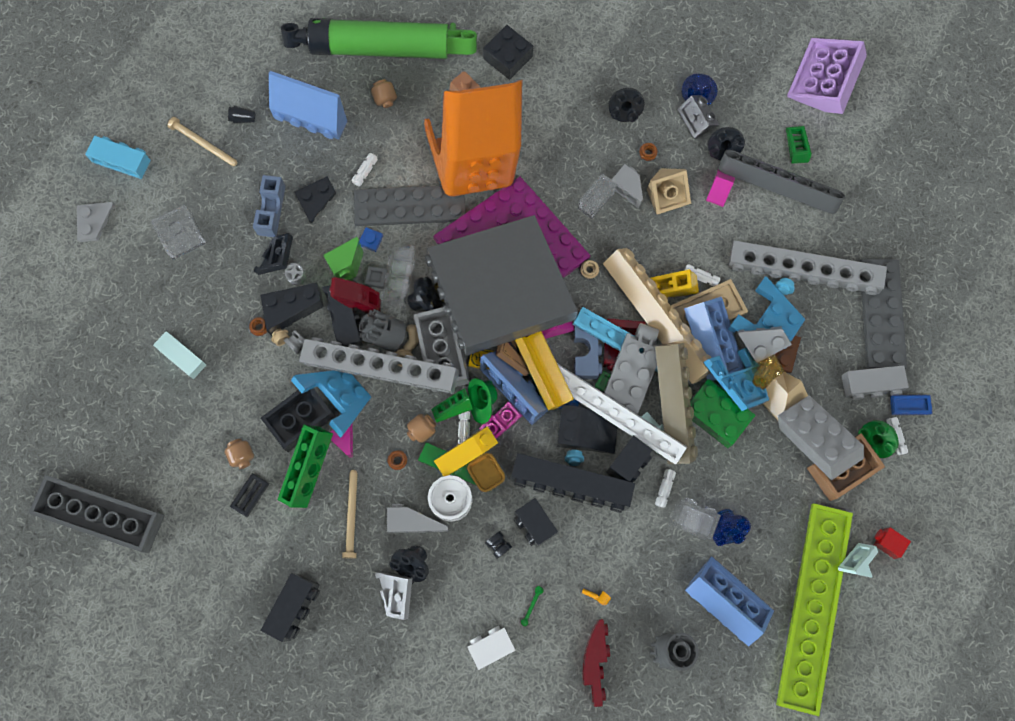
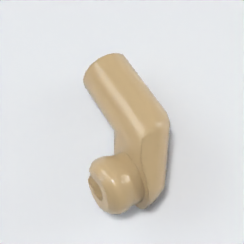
[403,324,419,352]

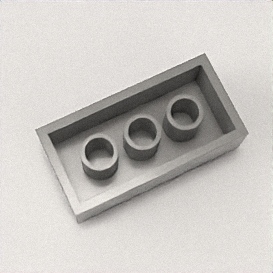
[414,307,470,392]
[778,396,864,480]

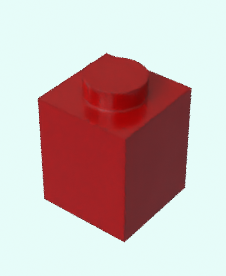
[873,527,911,559]

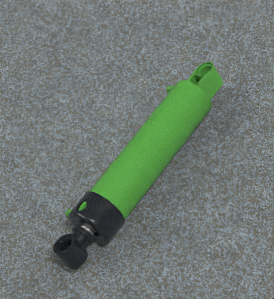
[281,18,477,59]

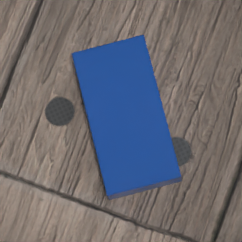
[890,395,932,415]

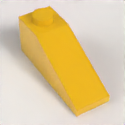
[650,269,699,298]
[434,426,498,476]

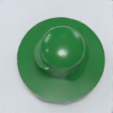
[858,420,899,458]

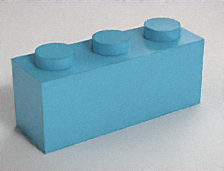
[85,136,151,179]

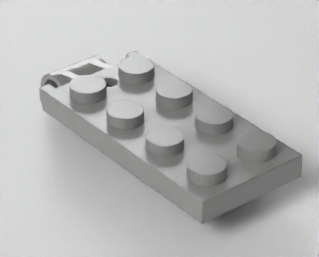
[604,323,659,415]

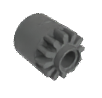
[359,309,406,352]
[650,633,699,670]

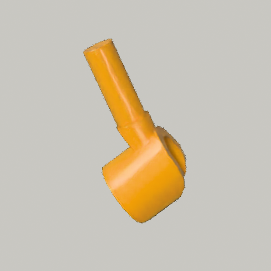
[582,588,611,605]

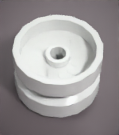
[428,475,473,522]

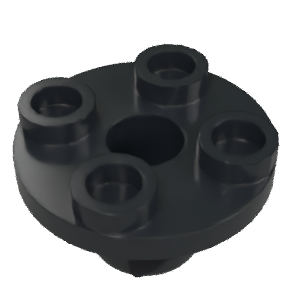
[608,88,645,122]
[707,127,745,161]
[407,276,443,311]
[389,545,429,584]

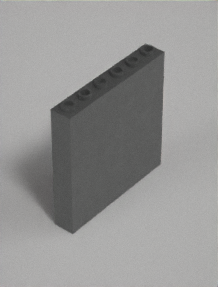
[425,215,578,356]

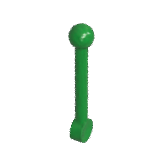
[521,586,544,626]

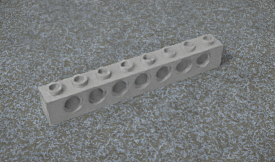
[728,240,887,295]
[299,337,459,394]

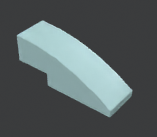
[153,331,206,379]

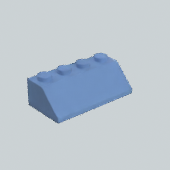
[684,296,745,381]
[685,556,774,646]

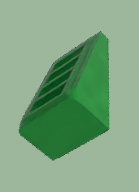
[786,126,812,164]
[431,388,473,423]

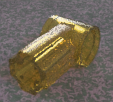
[752,354,784,389]

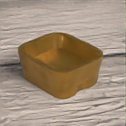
[467,453,505,492]

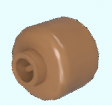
[371,79,397,108]
[407,414,436,443]
[225,438,254,469]

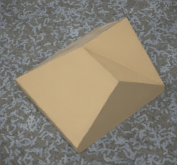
[647,168,691,214]
[763,371,808,420]

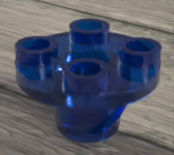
[681,74,718,106]
[711,509,751,546]

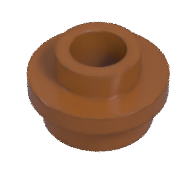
[639,143,658,161]
[249,317,267,336]
[388,450,407,470]

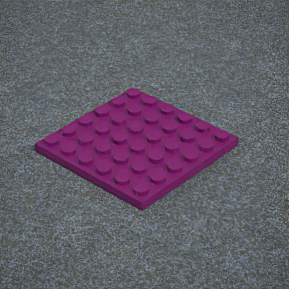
[433,176,591,278]

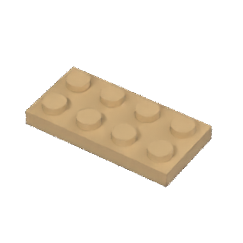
[671,279,748,330]

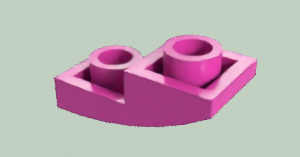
[479,401,523,439]

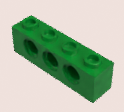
[277,425,333,508]

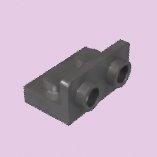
[677,95,719,139]

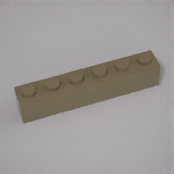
[655,343,698,464]

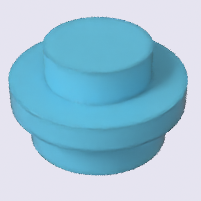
[776,278,795,295]
[565,450,584,466]

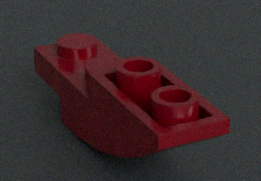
[330,277,381,315]
[582,619,610,707]

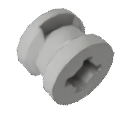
[285,263,306,285]
[284,330,305,354]

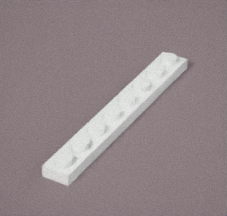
[557,363,687,464]

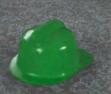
[468,378,498,424]

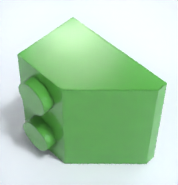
[323,237,364,281]

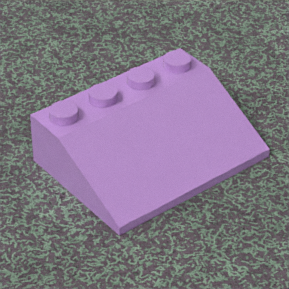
[787,38,867,114]

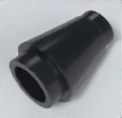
[228,105,256,124]

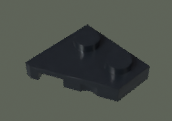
[295,176,336,224]
[254,233,293,275]

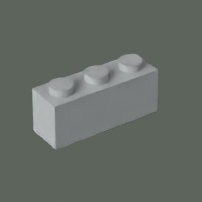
[841,365,909,400]

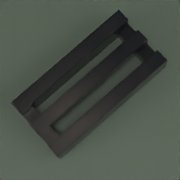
[230,473,269,517]

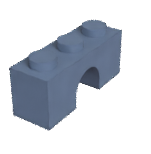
[253,175,286,237]
[574,326,602,380]

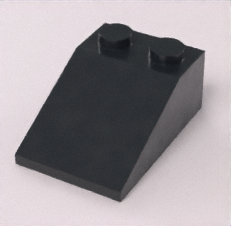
[557,405,618,454]

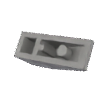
[387,504,449,533]

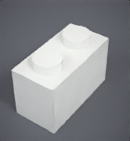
[468,626,516,670]

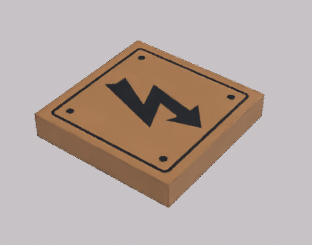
[496,340,530,376]

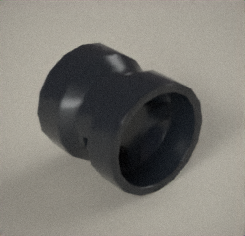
[485,531,512,559]

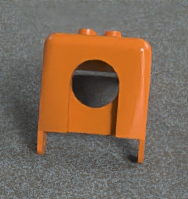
[424,80,523,196]

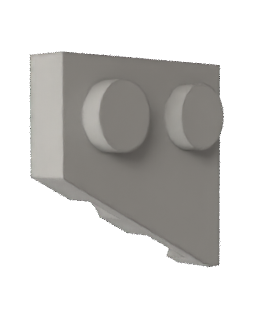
[77,202,115,242]
[738,326,792,363]
[375,571,412,620]

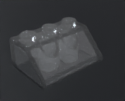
[381,245,417,311]

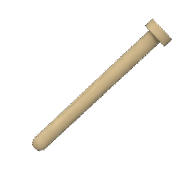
[167,117,238,166]
[342,470,358,559]

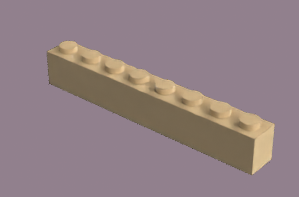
[603,248,712,384]

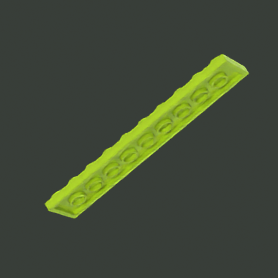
[776,503,853,716]

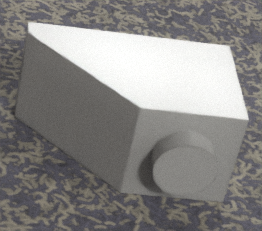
[610,164,643,208]

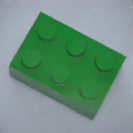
[690,379,756,449]

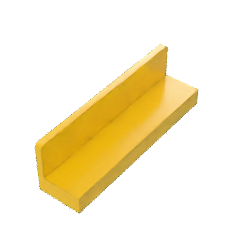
[515,331,574,410]

